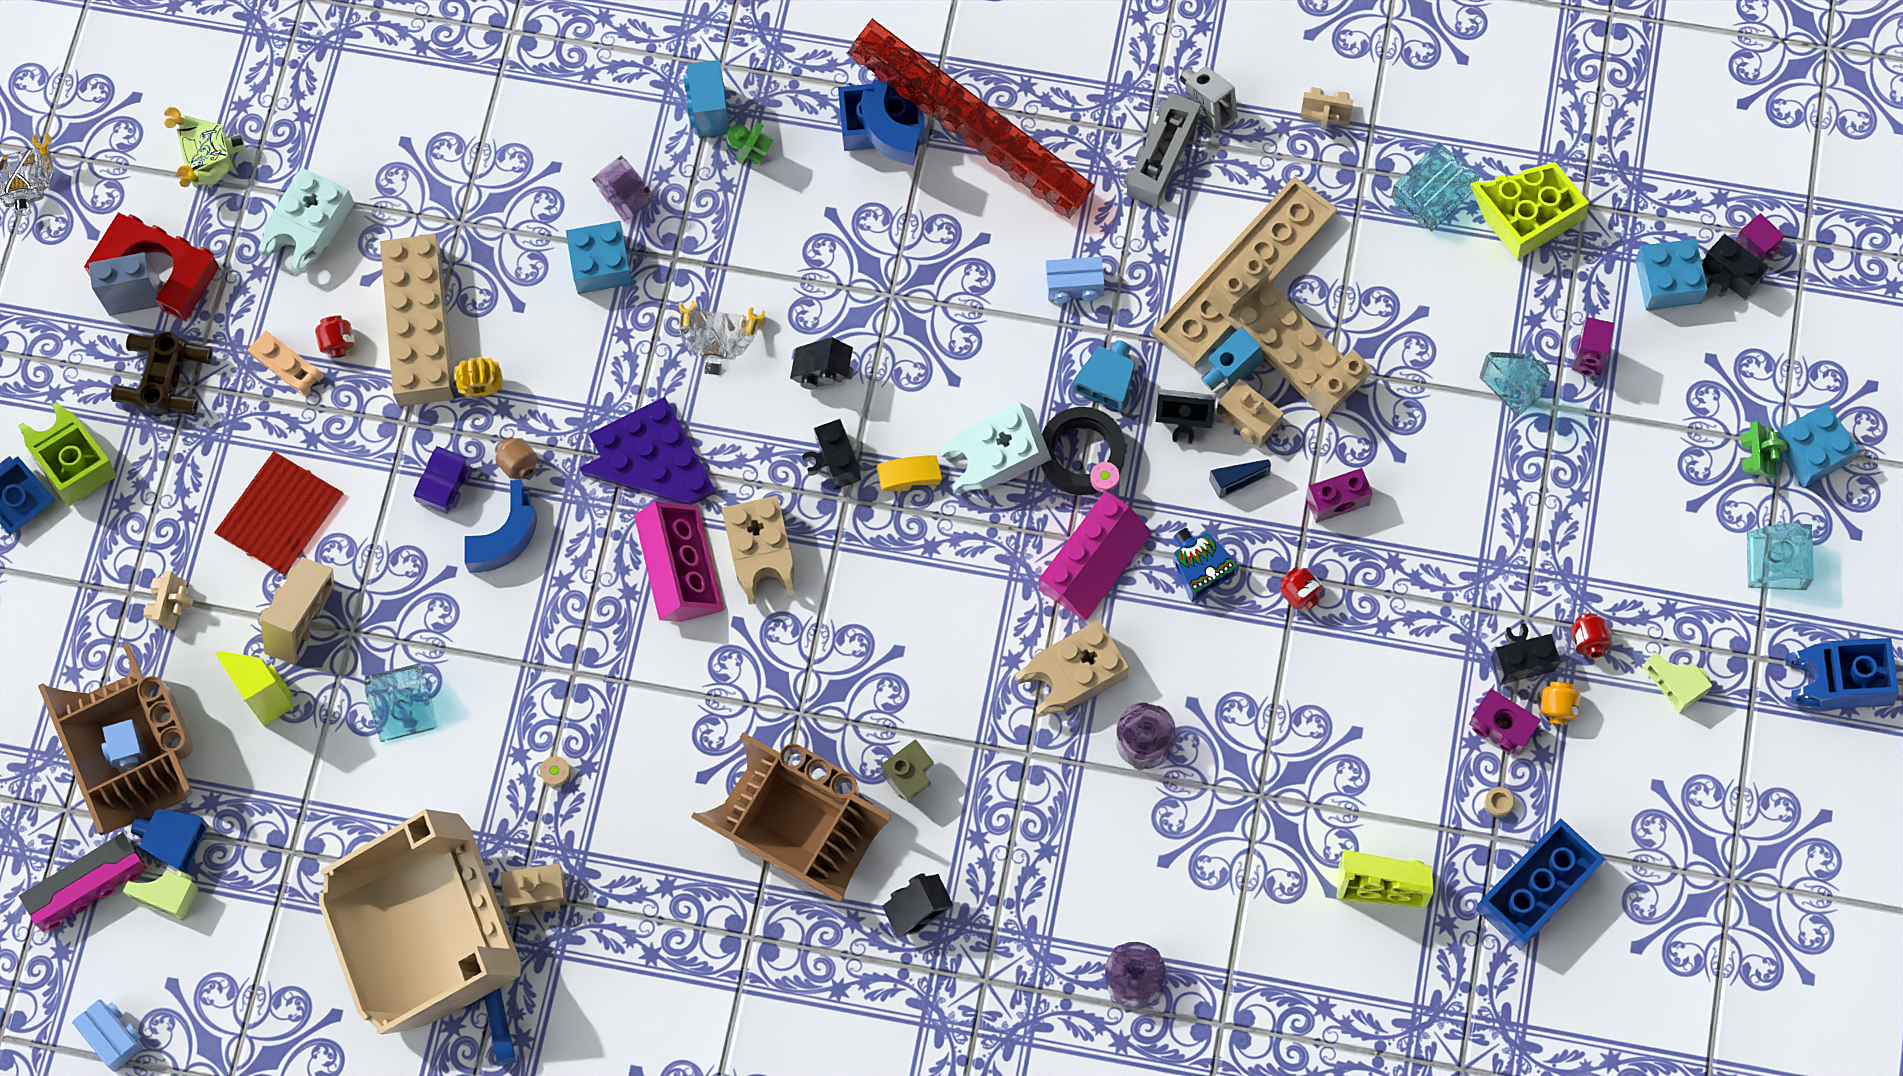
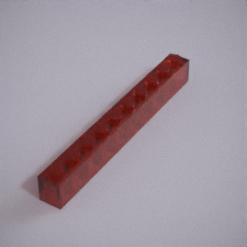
[847,18,1095,219]

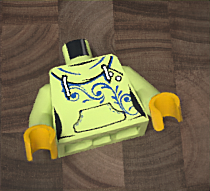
[164,107,246,188]

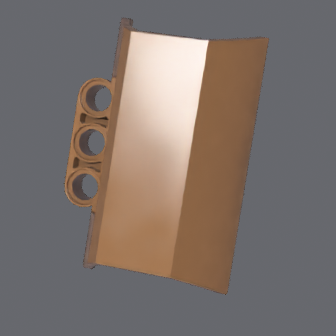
[38,642,194,836]
[691,732,891,903]

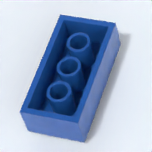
[1475,818,1606,951]

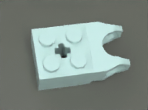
[258,167,355,274]
[939,402,1051,494]

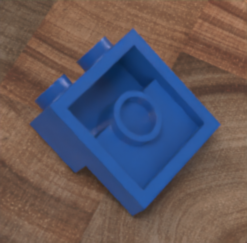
[0,456,55,536]

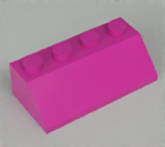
[1039,491,1152,622]
[634,501,724,622]

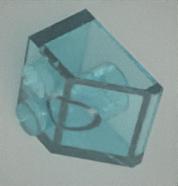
[1479,352,1551,417]
[1747,523,1814,590]
[365,663,437,742]

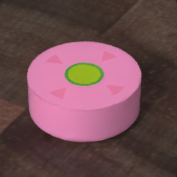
[1090,462,1119,492]

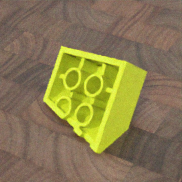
[1470,162,1589,260]
[215,651,294,726]
[1336,849,1433,908]

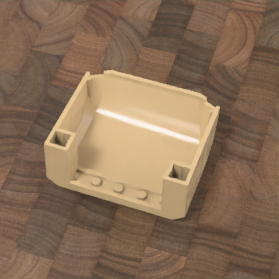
[319,809,521,1035]

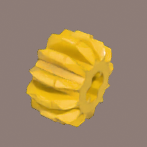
[454,356,503,398]

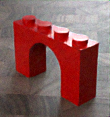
[84,212,219,322]

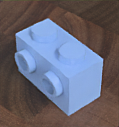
[102,719,149,774]

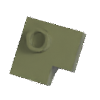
[880,739,934,802]

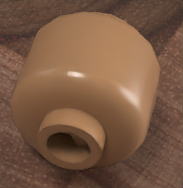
[495,437,538,479]

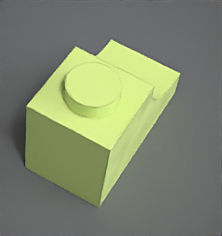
[1643,652,1712,713]
[123,870,199,921]

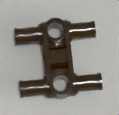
[111,332,213,417]

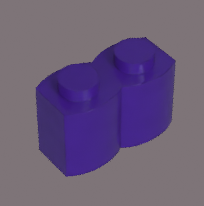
[413,446,472,514]

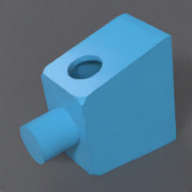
[1201,327,1264,391]
[1073,340,1135,413]

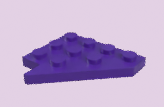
[579,396,716,505]

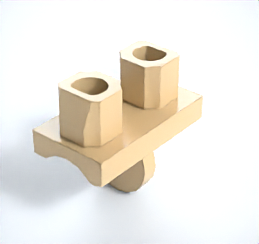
[1300,87,1353,129]
[143,571,193,630]

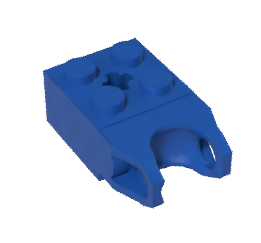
[1785,638,1899,709]

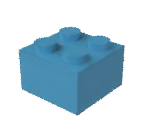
[683,60,730,138]
[566,221,633,294]
[1635,239,1708,310]
[1778,403,1860,488]

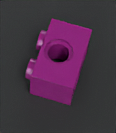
[1572,317,1615,376]
[1306,468,1373,523]
[1469,688,1541,756]

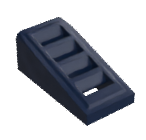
[1209,459,1271,498]

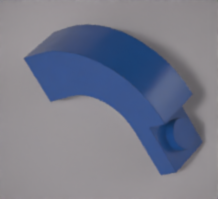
[861,69,921,166]
[464,479,537,573]

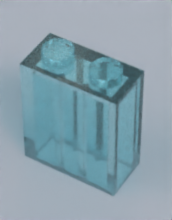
[1391,142,1480,232]

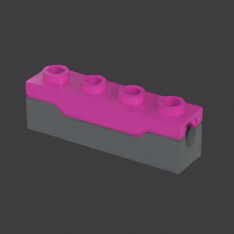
[18,832,147,932]

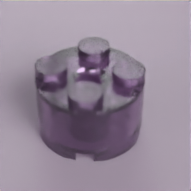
[591,155,655,222]
[1116,702,1176,770]
[1105,942,1166,1010]

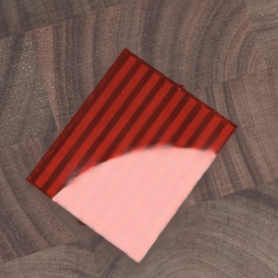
[214,451,344,576]

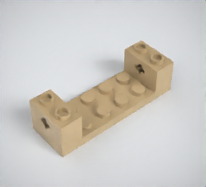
[1207,249,1373,419]

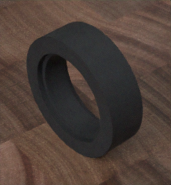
[1041,407,1125,495]

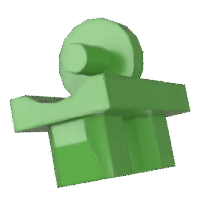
[726,122,774,165]
[1740,421,1787,478]

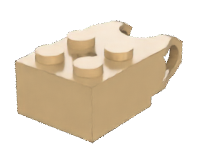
[722,495,795,605]
[1015,619,1129,718]

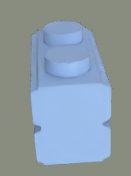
[1046,257,1104,303]
[72,999,143,1072]

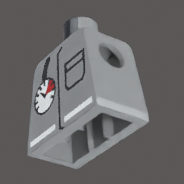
[1179,67,1238,133]

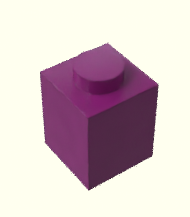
[1735,213,1785,262]

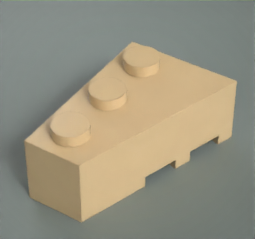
[259,557,335,666]

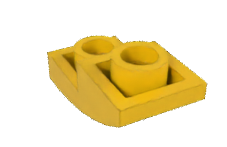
[877,455,942,491]

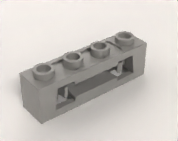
[1124,92,1201,207]

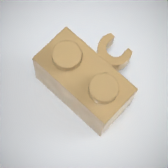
[1216,379,1284,447]
[500,863,567,916]

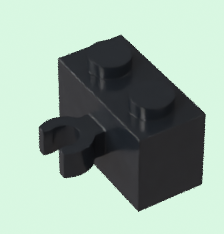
[1702,233,1769,300]
[790,337,853,390]
[1155,389,1217,444]
[802,419,861,490]
[1491,623,1560,685]
[882,873,954,938]

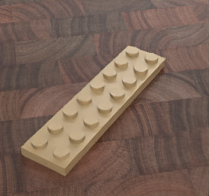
[1151,176,1337,368]

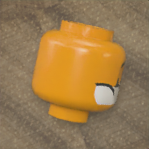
[1540,682,1581,725]

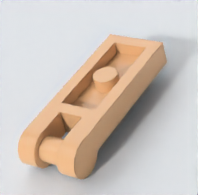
[247,330,324,397]

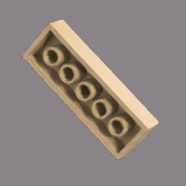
[380,234,455,407]

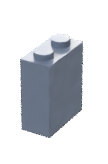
[89,253,162,316]

